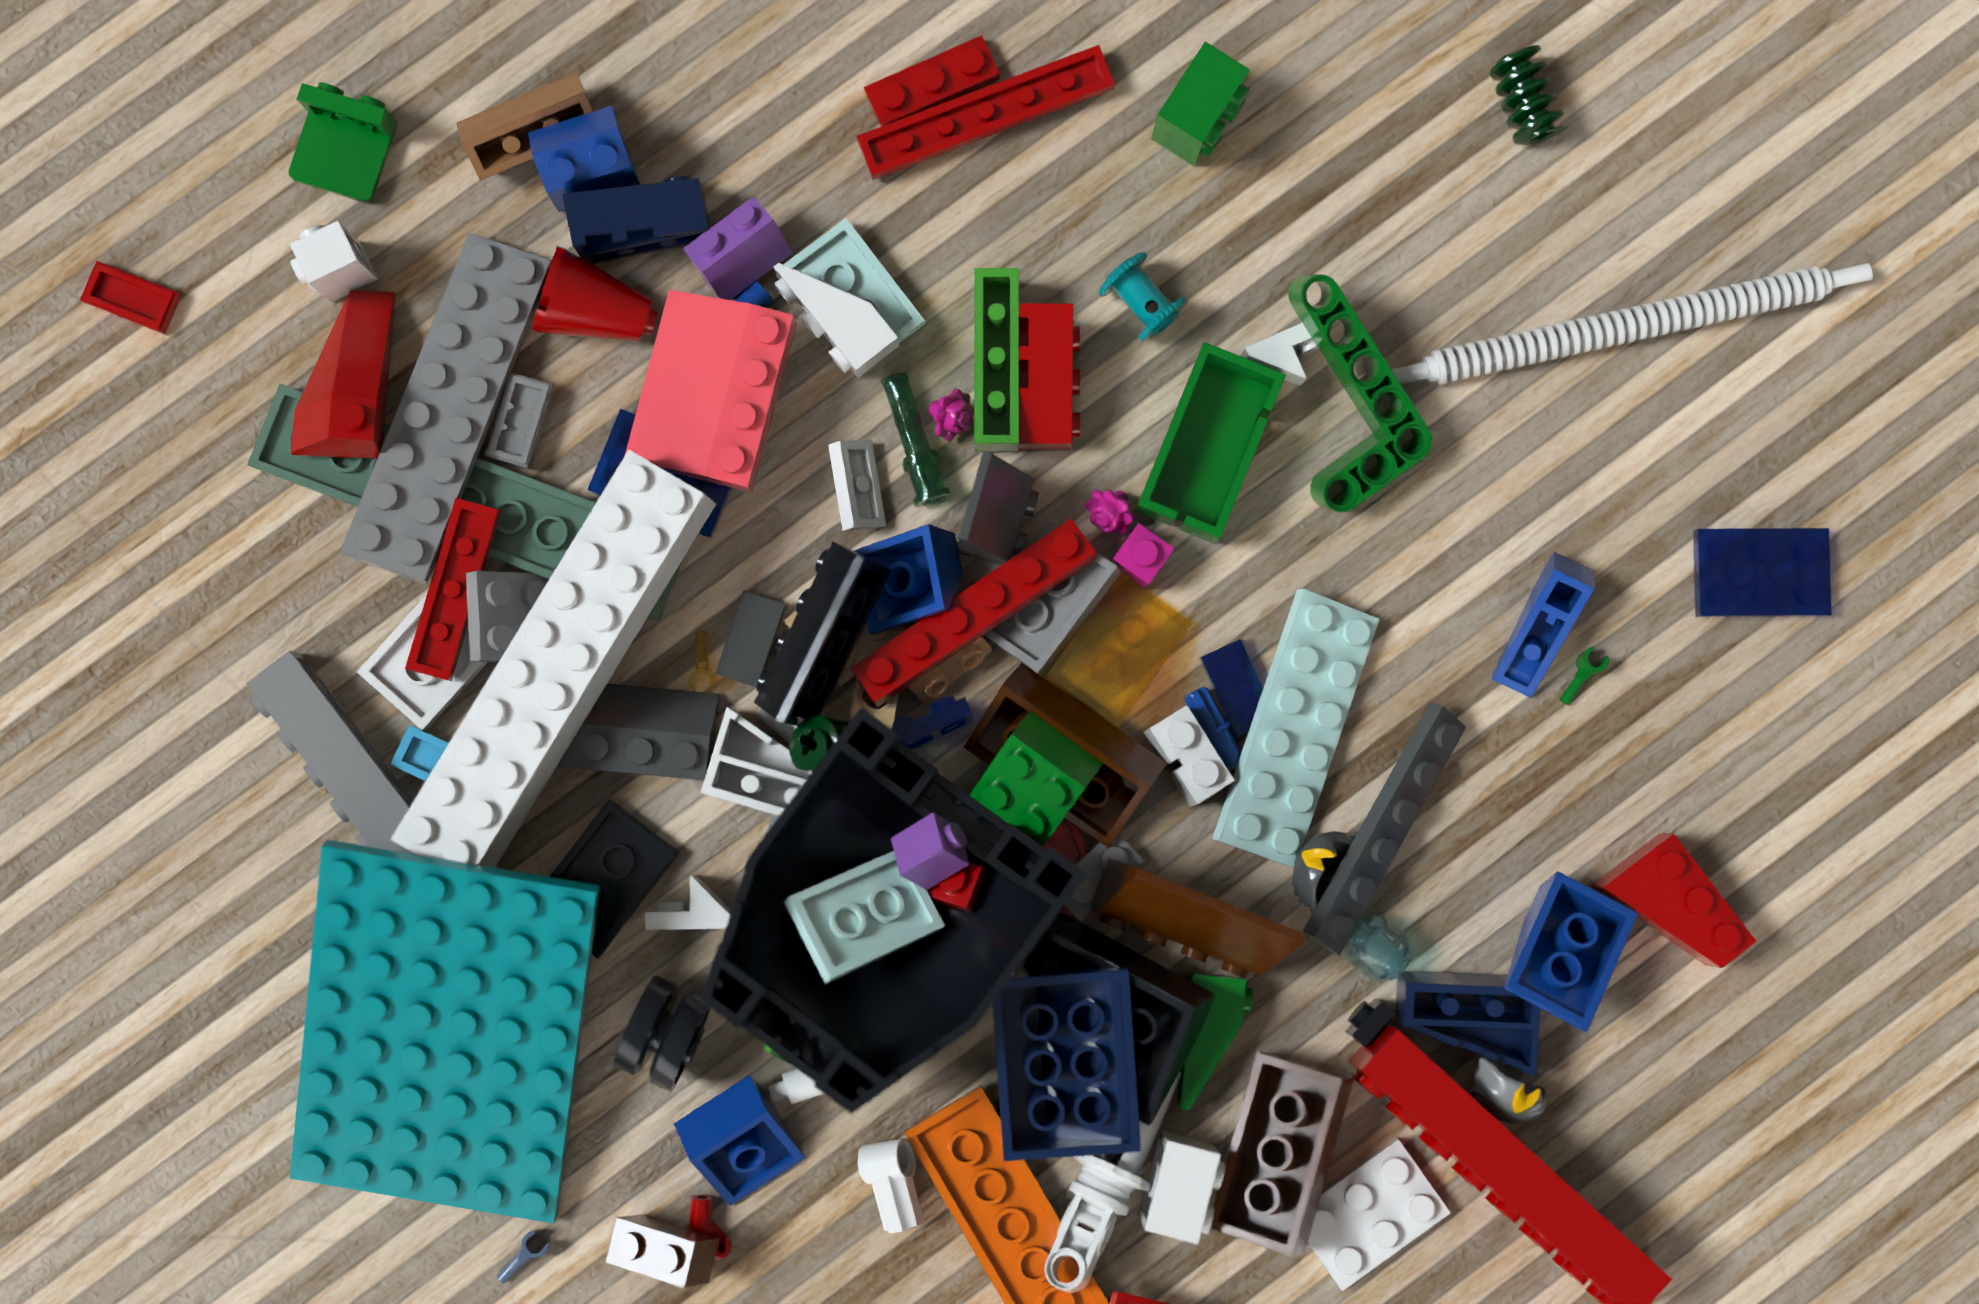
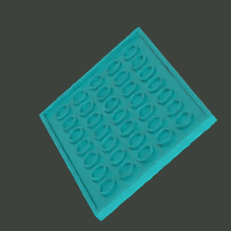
[290,839,600,1224]

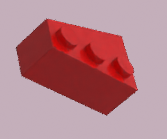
[1018,303,1080,450]
[1590,833,1756,968]

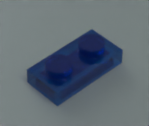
[1199,639,1263,738]

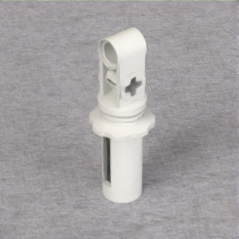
[1045,1072,1182,1293]

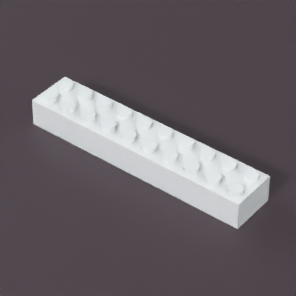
[391,450,716,868]

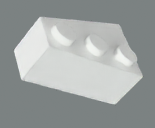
[701,707,812,816]

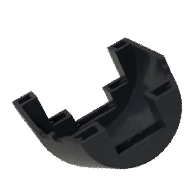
[700,707,1087,1114]

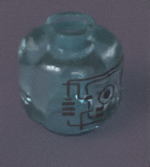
[1345,915,1412,982]

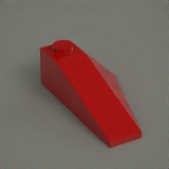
[291,290,395,459]

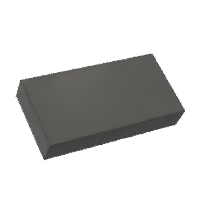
[715,590,786,687]

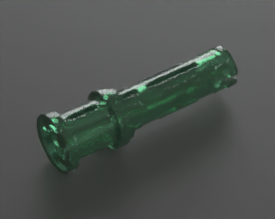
[881,372,952,507]

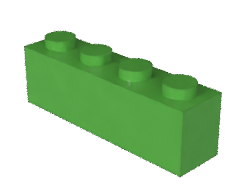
[974,268,1019,452]

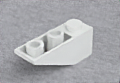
[774,263,899,378]

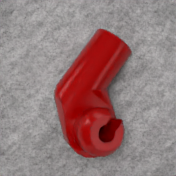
[689,1195,732,1260]

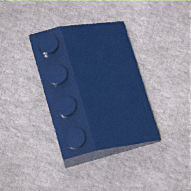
[993,967,1141,1161]

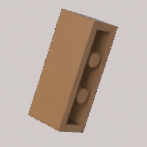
[456,72,594,180]

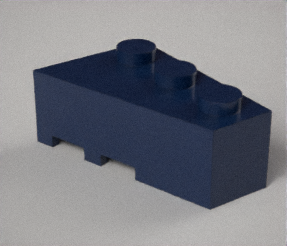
[562,176,711,264]
[1395,971,1541,1076]

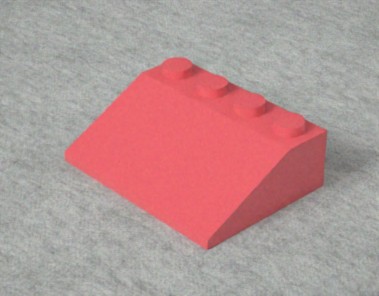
[624,290,797,493]

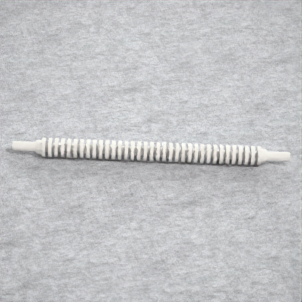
[1391,263,1873,385]

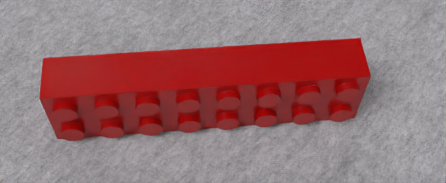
[1348,1024,1672,1304]

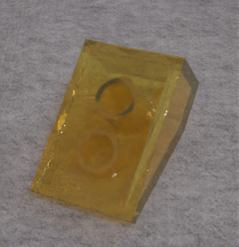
[1045,572,1192,728]

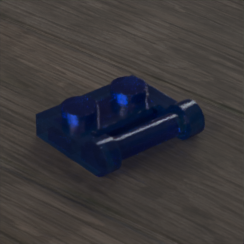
[892,695,974,750]

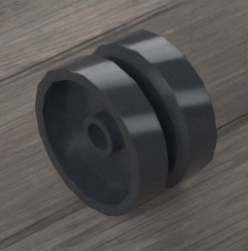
[613,975,711,1092]

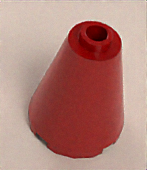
[531,246,658,342]

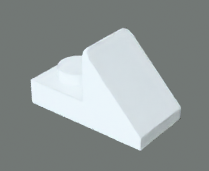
[1241,323,1332,385]
[645,875,731,930]

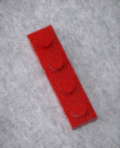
[405,498,501,682]

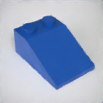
[1504,871,1638,1032]

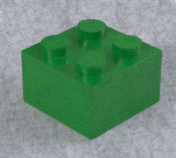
[1151,41,1250,167]
[970,711,1103,847]

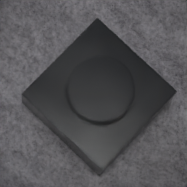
[1345,999,1395,1047]

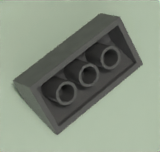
[557,683,720,781]

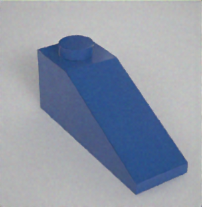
[1492,552,1595,698]

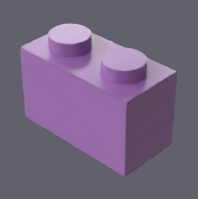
[683,197,794,300]

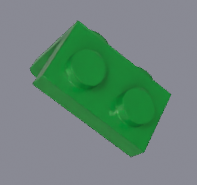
[289,82,398,203]

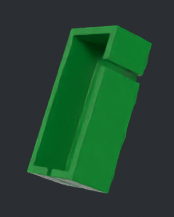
[1134,342,1286,544]

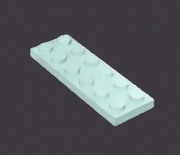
[1212,589,1380,868]

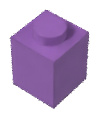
[891,812,970,890]

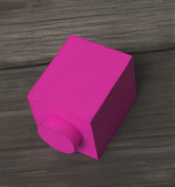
[1111,523,1175,589]

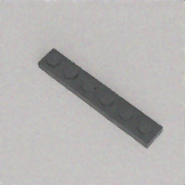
[1302,702,1466,956]

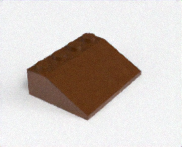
[1090,858,1307,979]

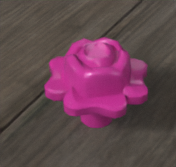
[929,388,974,442]
[1085,489,1135,534]

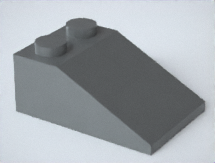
[958,451,1040,565]

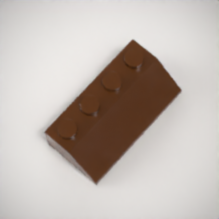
[964,663,1167,848]

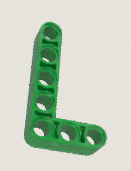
[1288,274,1432,512]

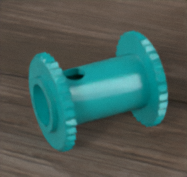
[1099,252,1187,341]

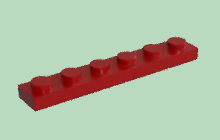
[856,45,1115,180]
[851,519,1097,707]

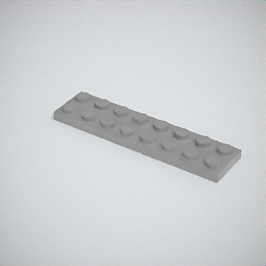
[340,232,551,585]

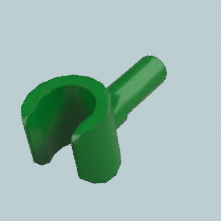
[1559,647,1609,706]

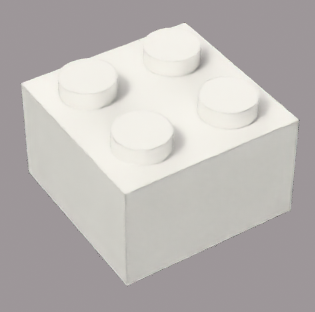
[1139,1130,1225,1244]

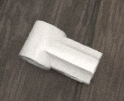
[857,1138,924,1233]

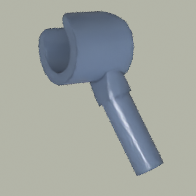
[497,1230,550,1283]

